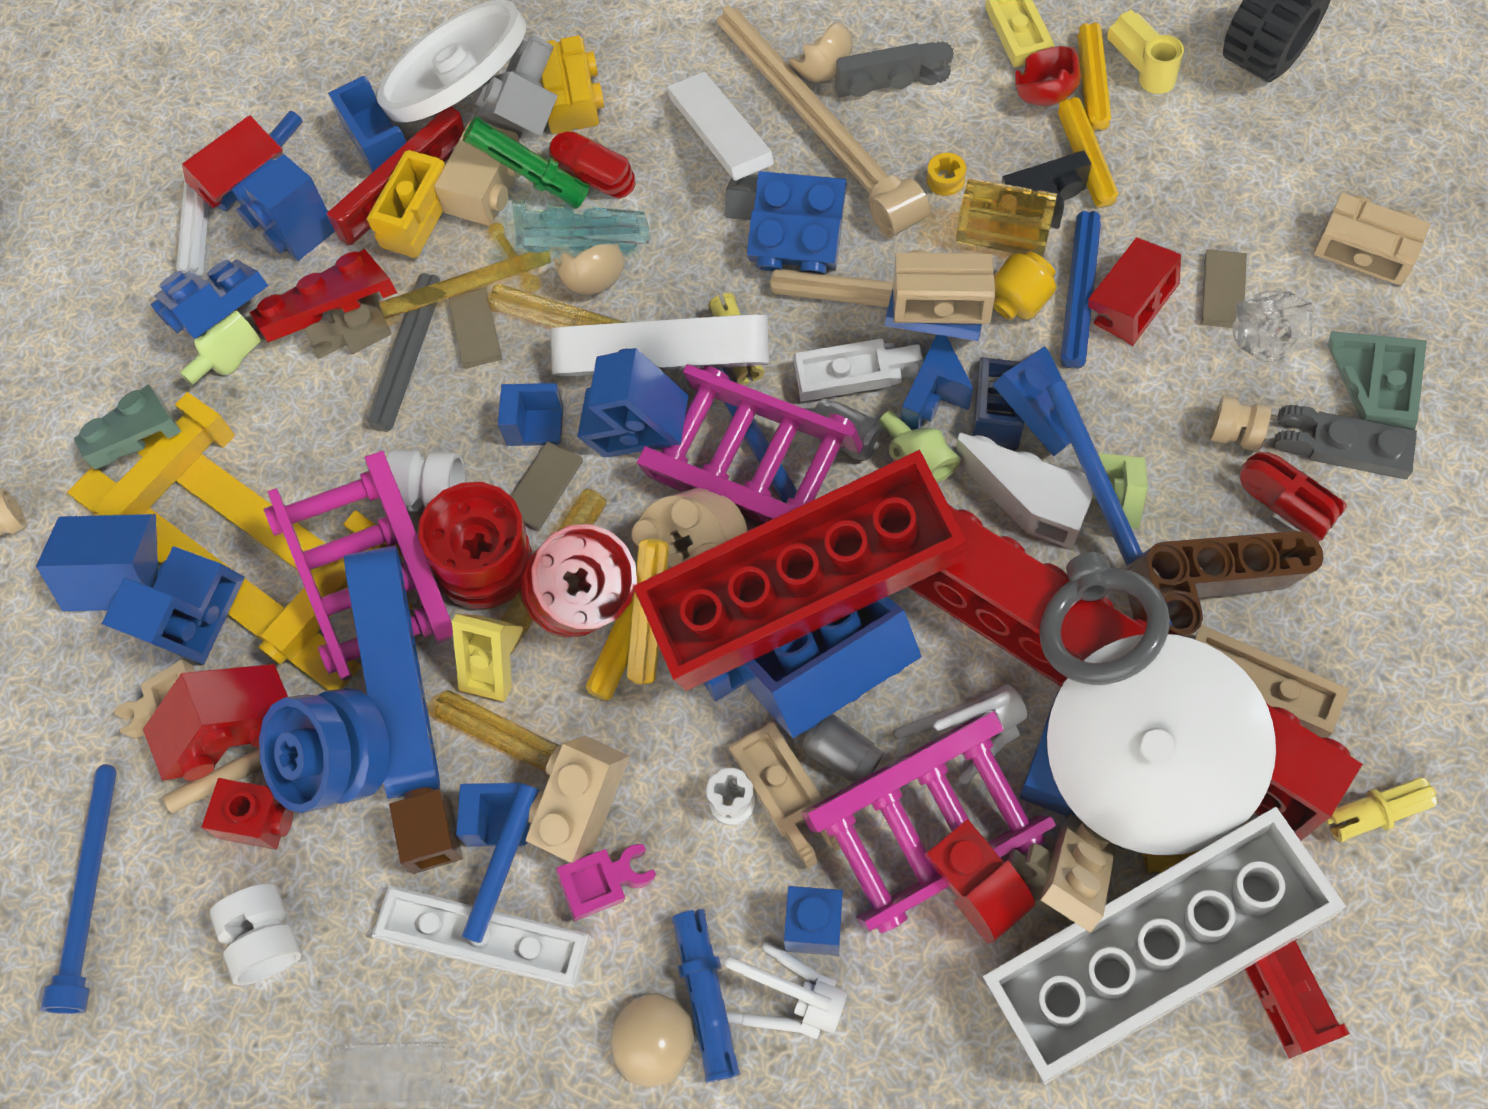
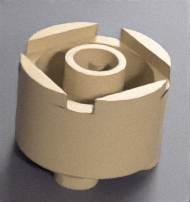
[631,488,747,569]

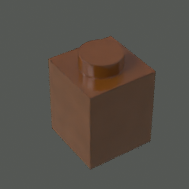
[389,787,463,874]

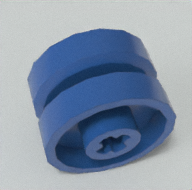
[259,688,390,813]

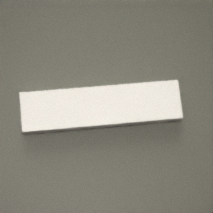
[667,71,774,181]
[372,885,591,990]

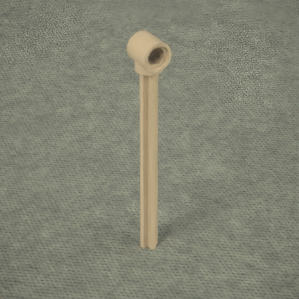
[716,5,930,238]

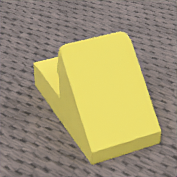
[452,614,523,702]

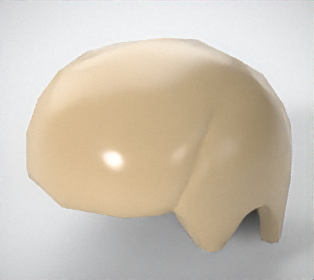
[789,21,853,83]
[553,243,625,295]
[610,993,695,1088]

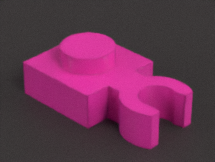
[556,844,656,922]

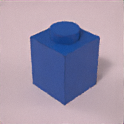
[784,886,843,956]

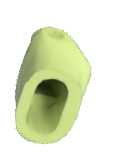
[179,310,261,386]
[879,411,961,483]

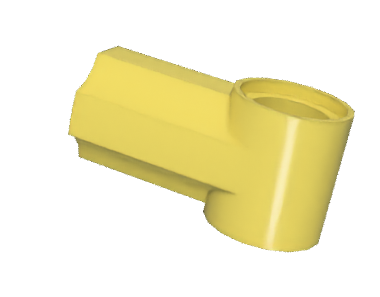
[1107,10,1184,94]

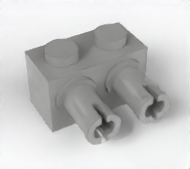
[473,36,558,139]

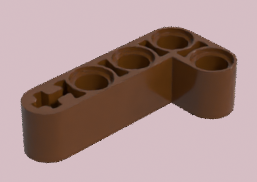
[1125,531,1324,637]

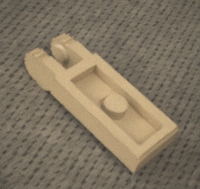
[728,720,841,869]

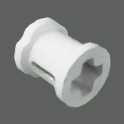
[706,768,755,826]

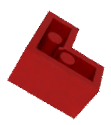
[143,664,288,781]

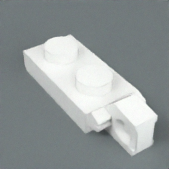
[793,338,923,402]

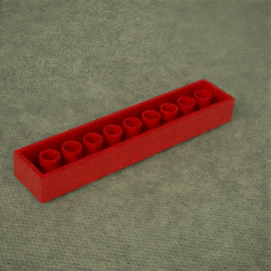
[908,504,1363,841]

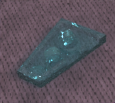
[511,200,649,253]

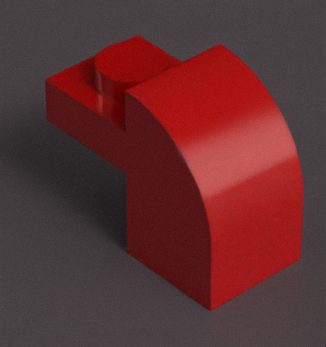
[924,819,1035,944]

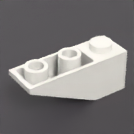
[955,432,1094,550]

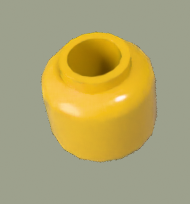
[993,251,1057,321]

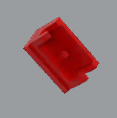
[182,115,283,209]
[1088,237,1181,346]
[1245,939,1350,1059]

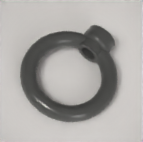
[1039,552,1170,685]

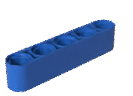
[344,545,440,799]

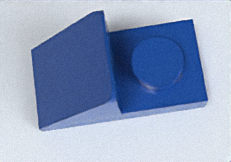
[901,335,973,430]

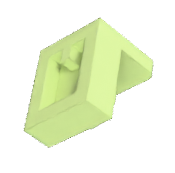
[1092,453,1148,529]

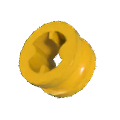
[926,152,967,196]

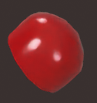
[1015,46,1081,107]

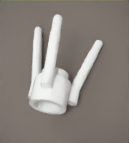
[894,684,1027,784]
[725,941,848,1039]

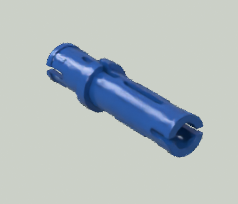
[671,909,741,1083]

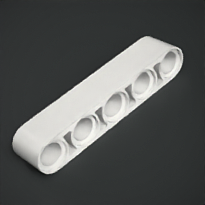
[550,315,770,376]

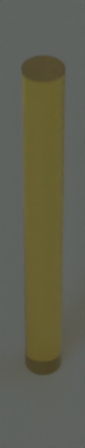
[378,246,551,319]

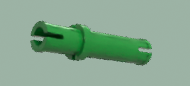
[462,116,589,209]

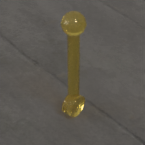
[488,222,541,293]

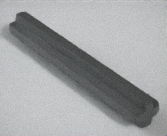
[367,273,443,432]

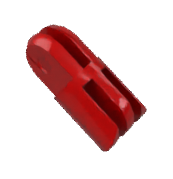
[548,131,636,199]
[1239,452,1347,542]

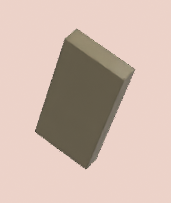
[1201,249,1247,329]
[448,287,503,369]
[511,441,583,531]

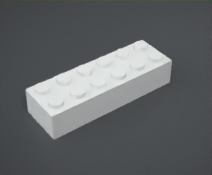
[983,807,1346,1084]

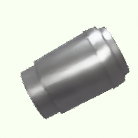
[813,398,884,461]
[802,714,885,782]

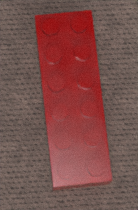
[633,450,968,691]

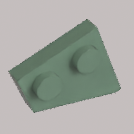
[1328,331,1427,430]
[74,384,181,470]

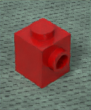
[201,778,294,850]

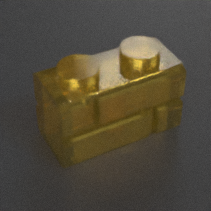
[956,178,1057,257]

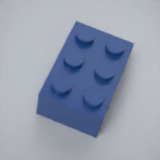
[738,597,922,738]

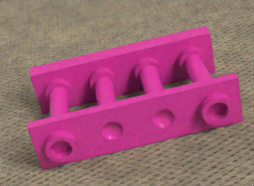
[636,364,863,525]
[263,450,453,681]
[801,711,1056,933]

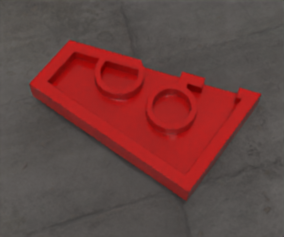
[249,249,398,342]

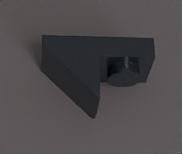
[998,150,1092,229]

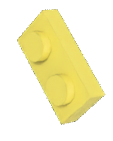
[985,0,1055,68]

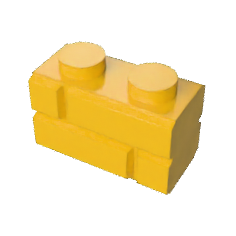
[540,35,605,134]
[367,150,445,258]

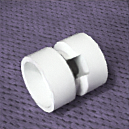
[387,450,465,512]
[210,884,301,985]

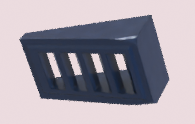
[972,357,1024,451]

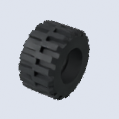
[1223,0,1331,83]

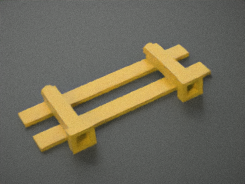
[67,392,413,691]

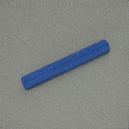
[1060,211,1101,369]

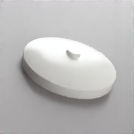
[377,0,526,122]
[1047,634,1276,855]

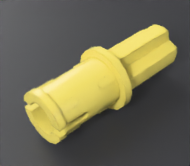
[1326,777,1437,843]

